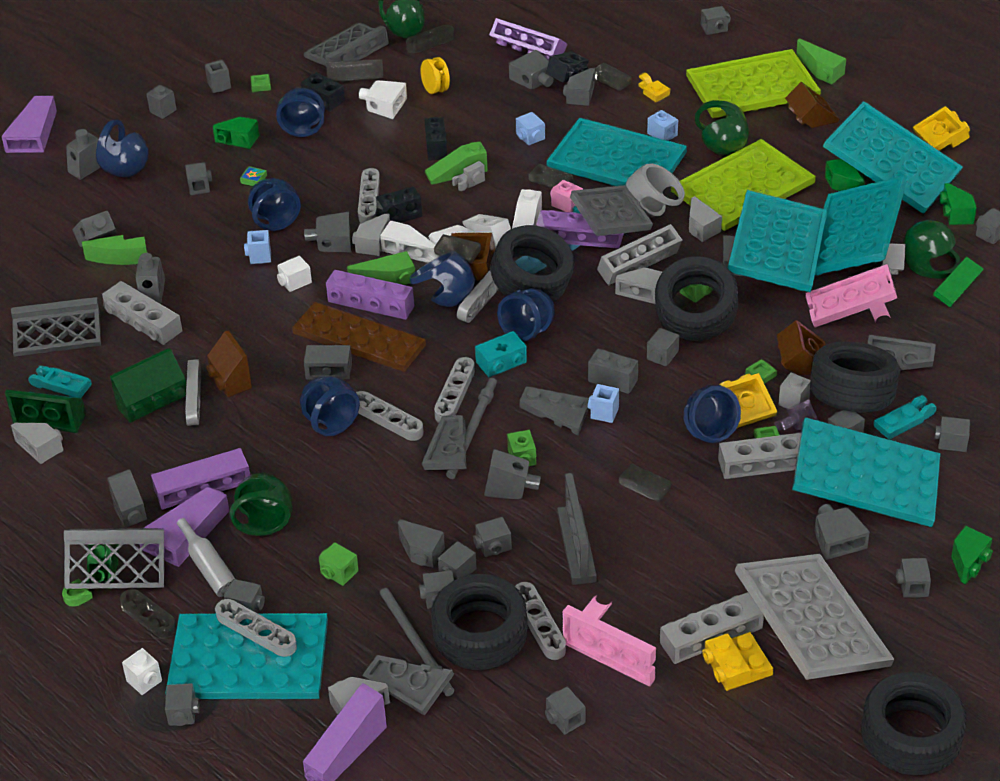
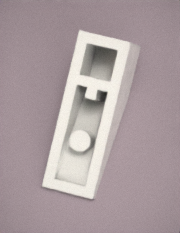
[512,189,542,229]
[462,214,511,248]
[380,221,439,263]

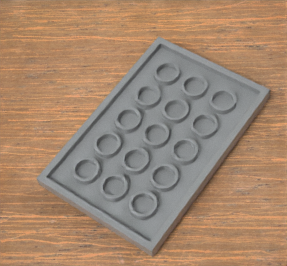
[735,554,894,680]

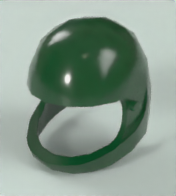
[378,0,425,39]
[695,100,749,156]
[903,220,961,279]
[230,472,292,536]

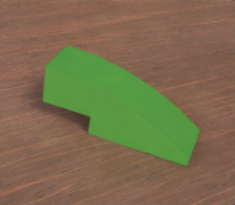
[82,235,147,265]

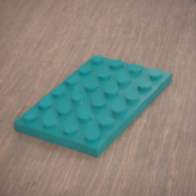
[823,101,963,214]
[547,118,687,186]
[815,176,907,275]
[728,190,827,292]
[792,417,940,527]
[166,613,328,699]

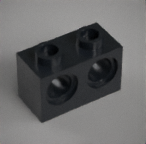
[546,51,589,83]
[301,72,345,111]
[424,117,447,161]
[376,186,422,223]

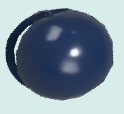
[276,88,325,137]
[96,120,149,178]
[248,178,301,231]
[409,251,476,307]
[497,288,555,341]
[299,376,360,436]
[683,384,741,443]

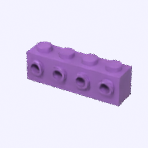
[489,18,567,61]
[536,210,624,248]
[326,270,414,320]
[151,448,250,509]

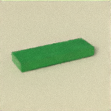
[933,257,983,307]

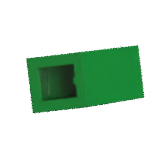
[213,117,260,149]
[825,159,865,191]
[940,183,976,225]
[951,526,993,585]
[86,544,119,583]

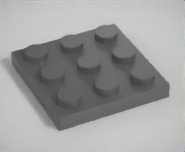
[570,185,653,236]

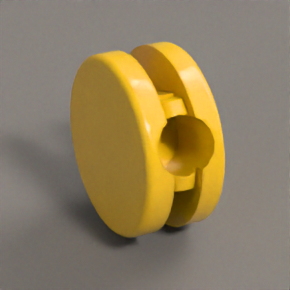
[421,57,450,94]

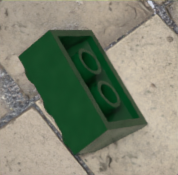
[110,348,187,423]
[5,389,86,433]

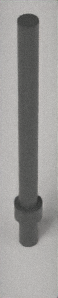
[446,378,497,479]
[380,588,454,696]

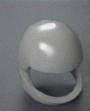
[625,164,685,218]

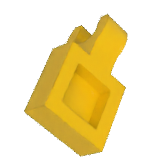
[638,73,670,102]

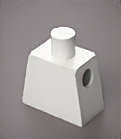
[359,80,407,119]

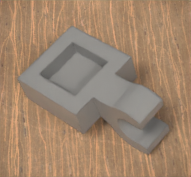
[452,161,485,191]

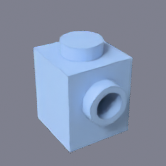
[647,110,678,141]
[516,112,545,145]
[244,230,271,264]
[588,384,619,423]

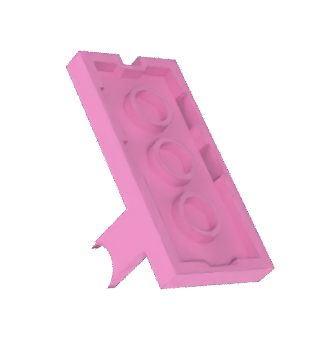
[805,264,898,327]
[563,595,656,687]

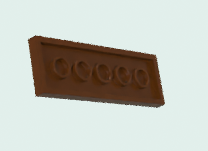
[292,302,426,372]

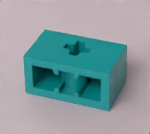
[475,331,527,378]

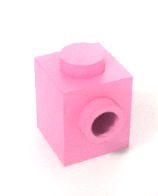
[550,180,583,212]

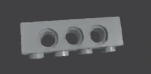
[597,224,682,286]
[102,281,182,345]
[718,433,801,479]
[660,592,764,664]

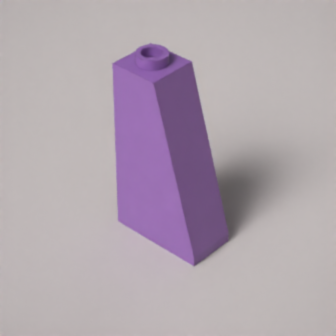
[2,96,57,153]
[139,487,229,567]
[303,683,387,781]

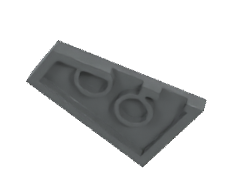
[868,335,936,370]
[520,386,589,435]
[422,415,467,470]
[363,655,454,715]

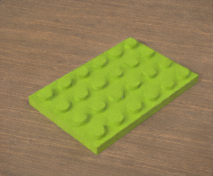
[686,49,821,118]
[671,139,816,231]

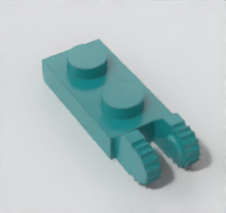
[28,366,92,398]
[874,395,937,440]

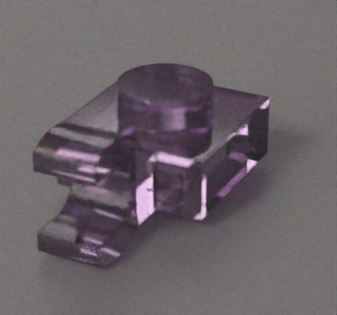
[775,400,818,431]

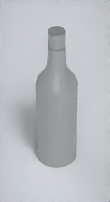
[177,518,235,597]

